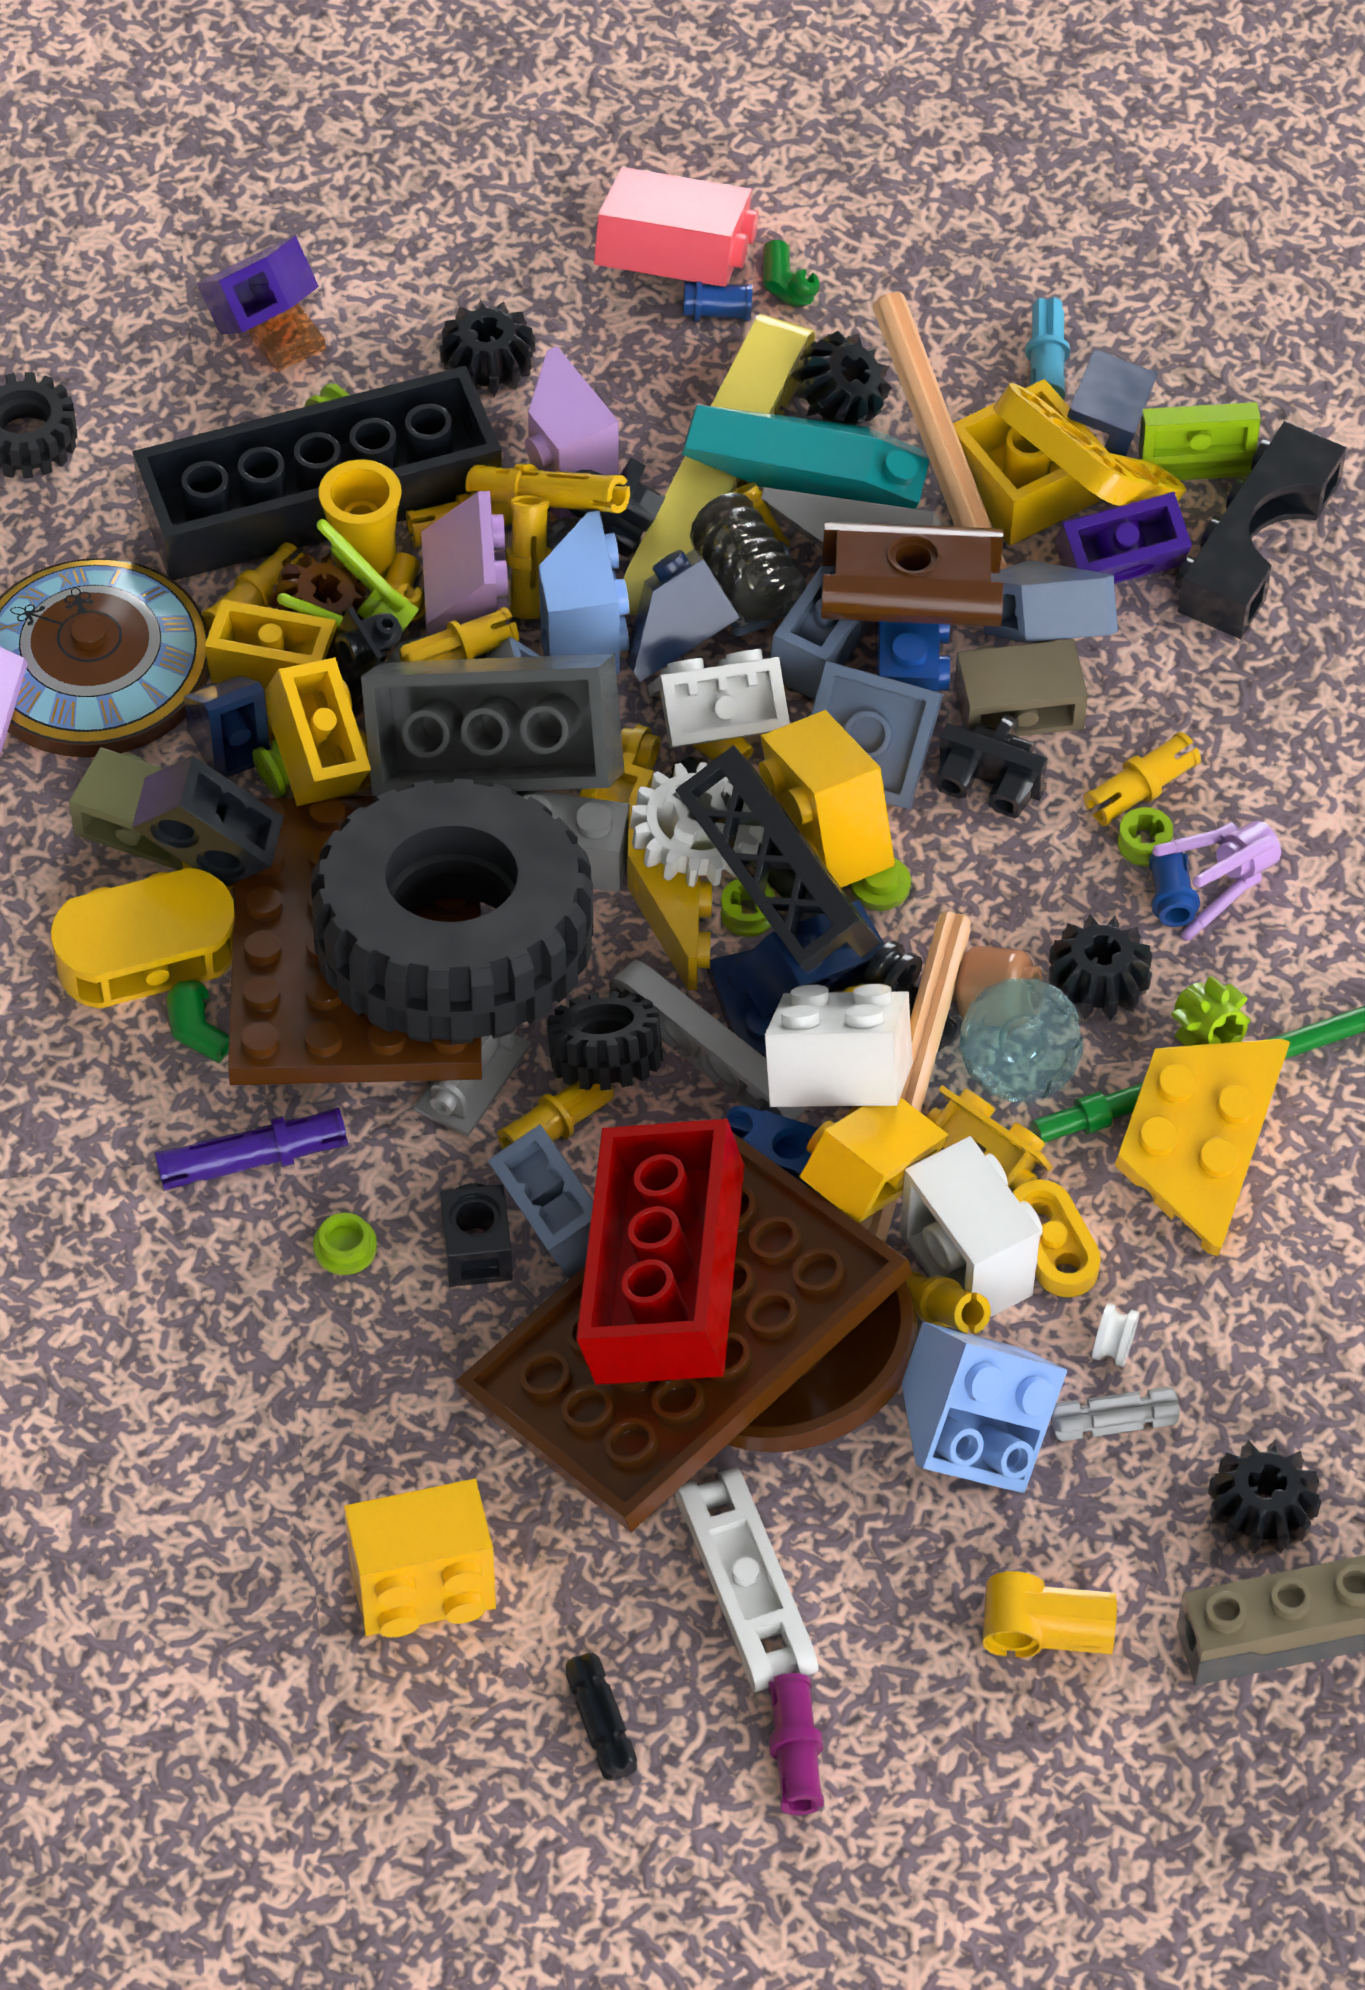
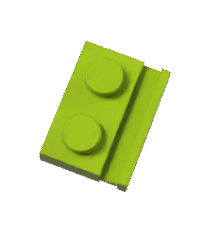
[1138,402,1261,480]

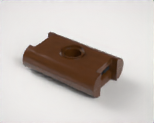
[821,521,1004,627]

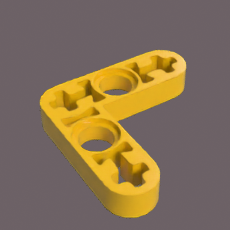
[993,383,1186,506]

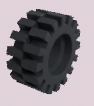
[0,372,78,479]
[547,991,663,1091]

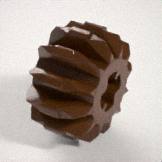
[269,552,367,640]

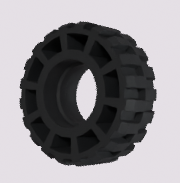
[311,779,593,1044]

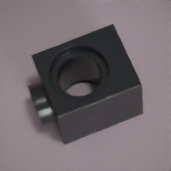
[440,1183,513,1287]

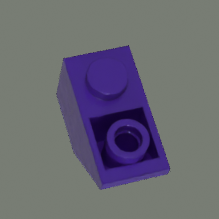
[197,235,319,334]

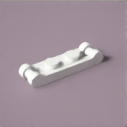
[675,1467,818,1692]

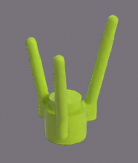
[277,519,419,632]

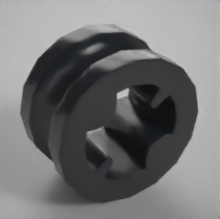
[863,940,923,992]

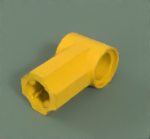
[982,1571,1117,1658]

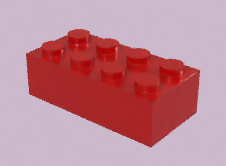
[577,1118,745,1385]

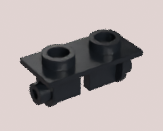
[326,607,402,712]

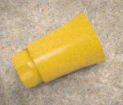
[319,460,401,580]

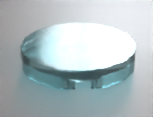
[960,978,1083,1102]

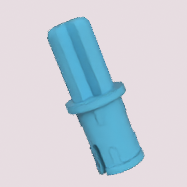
[1025,297,1070,399]

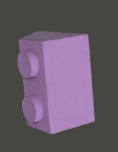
[525,346,619,519]

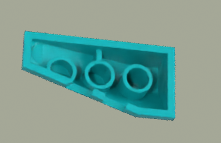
[681,404,930,509]

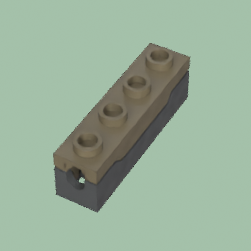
[1176,1555,1365,1686]

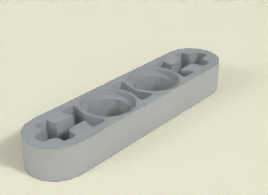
[609,960,806,1120]

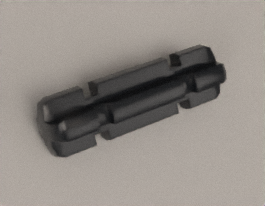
[565,1653,637,1781]

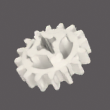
[630,762,764,887]

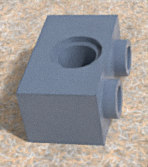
[770,565,874,700]

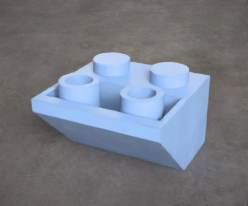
[539,511,629,674]
[902,1322,1067,1494]

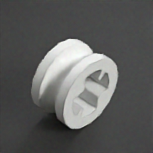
[1092,1303,1140,1367]

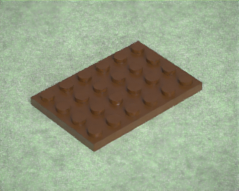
[228,796,482,1085]
[455,1133,913,1532]

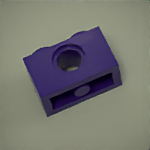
[1054,492,1192,584]

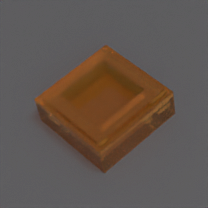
[249,303,326,372]

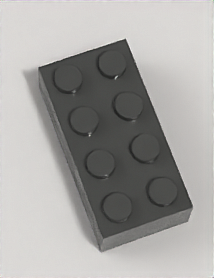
[361,653,624,796]

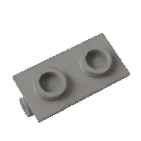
[414,1031,531,1137]

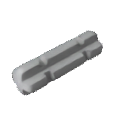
[1051,1387,1180,1441]

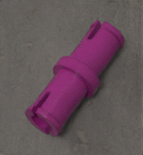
[768,1673,824,1815]

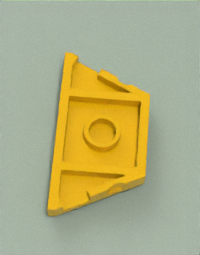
[1114,1039,1290,1256]

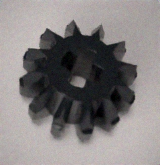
[439,300,536,397]
[792,331,892,426]
[1048,914,1152,1021]
[1208,1439,1321,1554]

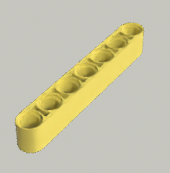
[623,314,816,616]

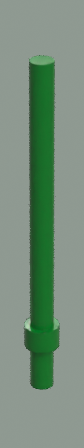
[1031,1006,1365,1143]

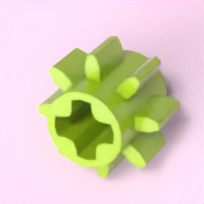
[1171,976,1251,1046]

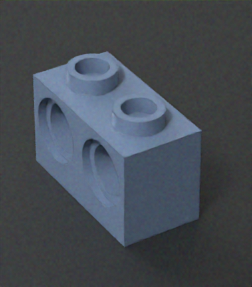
[488,1124,593,1279]

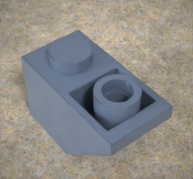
[983,560,1118,642]

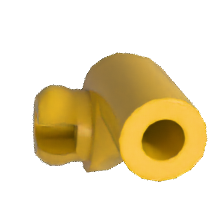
[384,552,426,623]

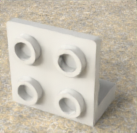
[648,649,790,748]

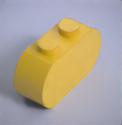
[51,867,235,1009]

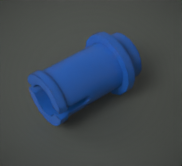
[683,281,753,322]
[1149,852,1200,927]

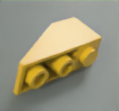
[627,805,712,990]

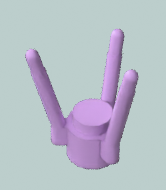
[1152,821,1281,941]

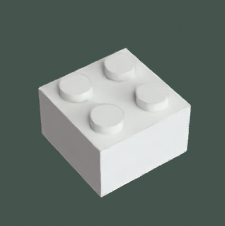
[765,984,913,1107]
[900,1136,1042,1317]

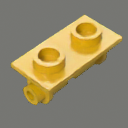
[926,1085,1053,1193]

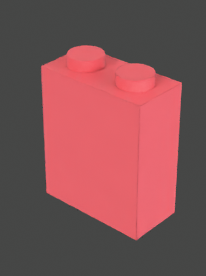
[594,167,759,287]

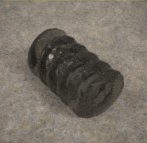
[690,493,806,621]

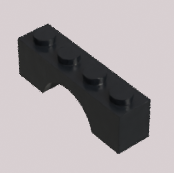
[1175,421,1347,639]

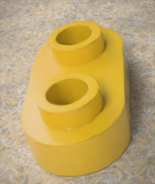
[1013,1179,1101,1298]

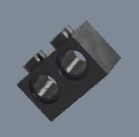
[132,755,283,886]

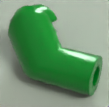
[763,240,820,308]
[166,980,229,1063]

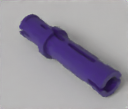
[154,1107,348,1191]

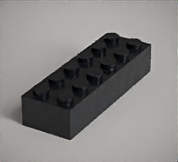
[132,366,502,581]

